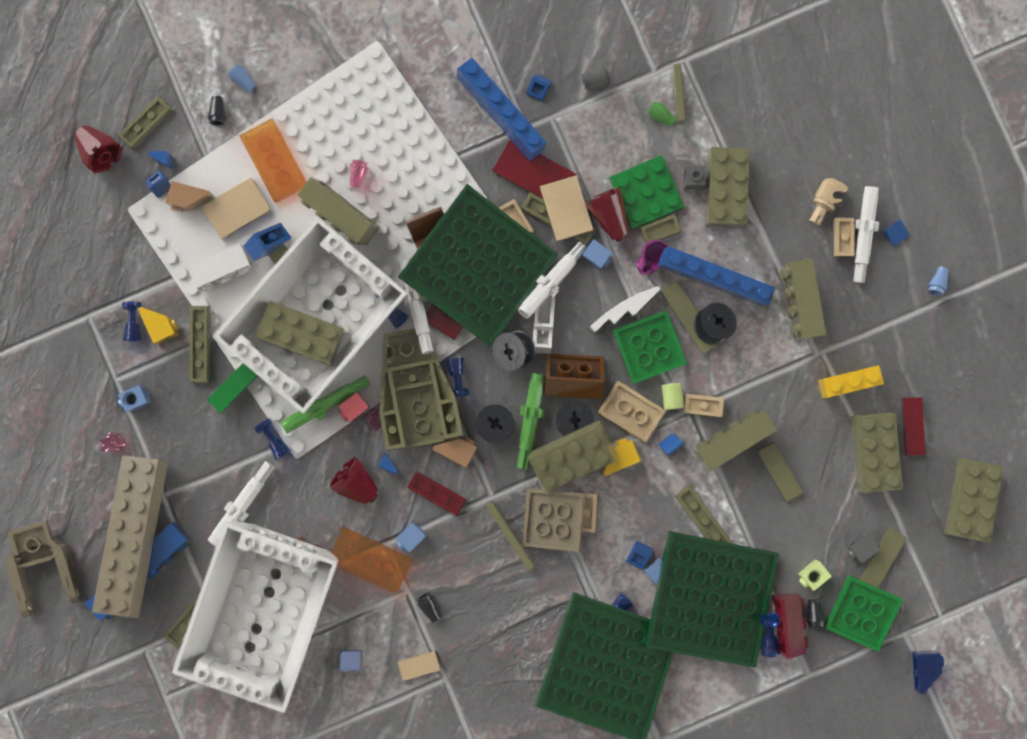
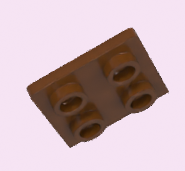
[405,207,444,249]

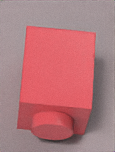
[338,392,370,422]

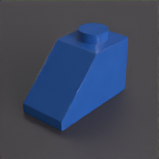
[244,223,292,261]

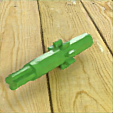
[517,373,546,469]
[280,375,371,434]

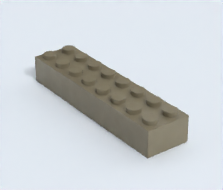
[92,456,168,618]

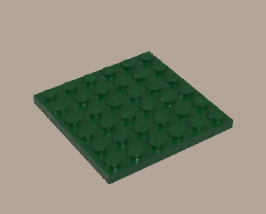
[397,184,558,347]
[645,530,779,668]
[535,592,674,739]

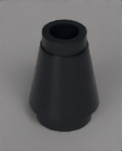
[207,96,227,126]
[417,592,441,623]
[806,599,826,627]

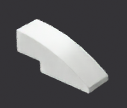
[533,295,555,354]

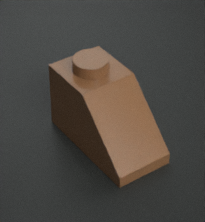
[166,181,213,213]
[432,437,477,468]

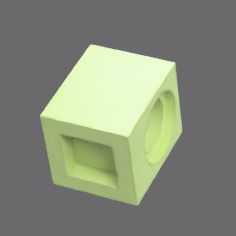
[798,560,832,591]

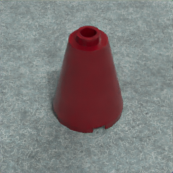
[585,186,629,242]

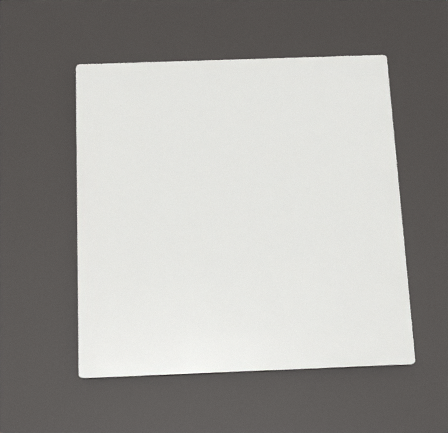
[128,42,537,458]

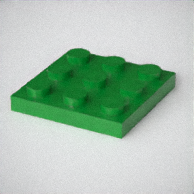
[609,155,684,230]
[613,310,687,384]
[824,575,903,652]

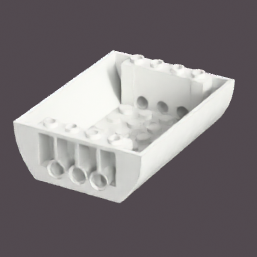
[213,217,407,414]
[172,521,338,713]

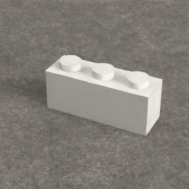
[187,244,253,291]

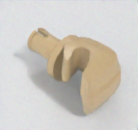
[809,178,848,226]

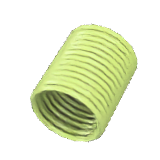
[661,383,684,410]

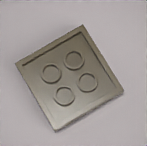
[522,488,585,552]

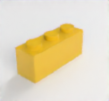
[818,365,884,398]

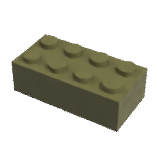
[705,147,750,228]
[297,177,380,245]
[780,258,826,341]
[255,300,345,367]
[693,409,777,472]
[851,412,903,493]
[528,420,617,492]
[944,458,1004,543]

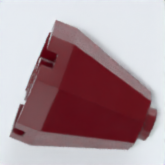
[74,125,123,174]
[329,456,378,504]

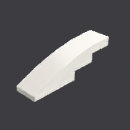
[589,286,660,333]

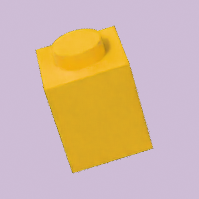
[138,307,179,345]
[603,438,641,476]

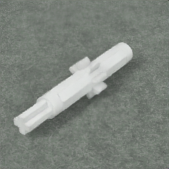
[853,186,879,283]
[518,242,587,319]
[399,259,433,354]
[208,461,275,546]

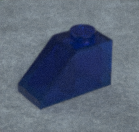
[912,650,944,694]

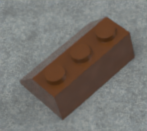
[544,353,604,399]

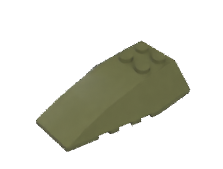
[379,328,463,451]

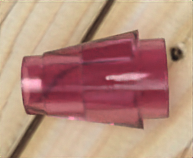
[349,159,368,188]

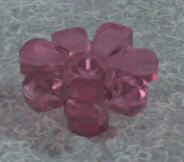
[365,406,381,431]
[100,432,126,452]

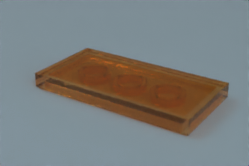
[239,118,307,204]
[331,526,413,594]

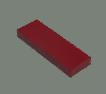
[901,397,926,455]
[407,471,466,516]

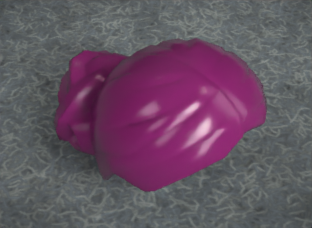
[636,239,669,275]

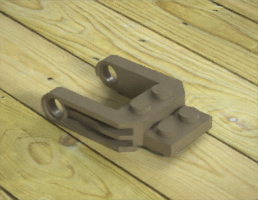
[5,520,82,617]

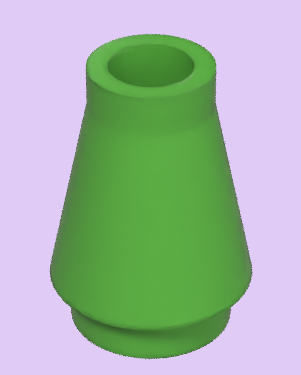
[647,101,676,127]

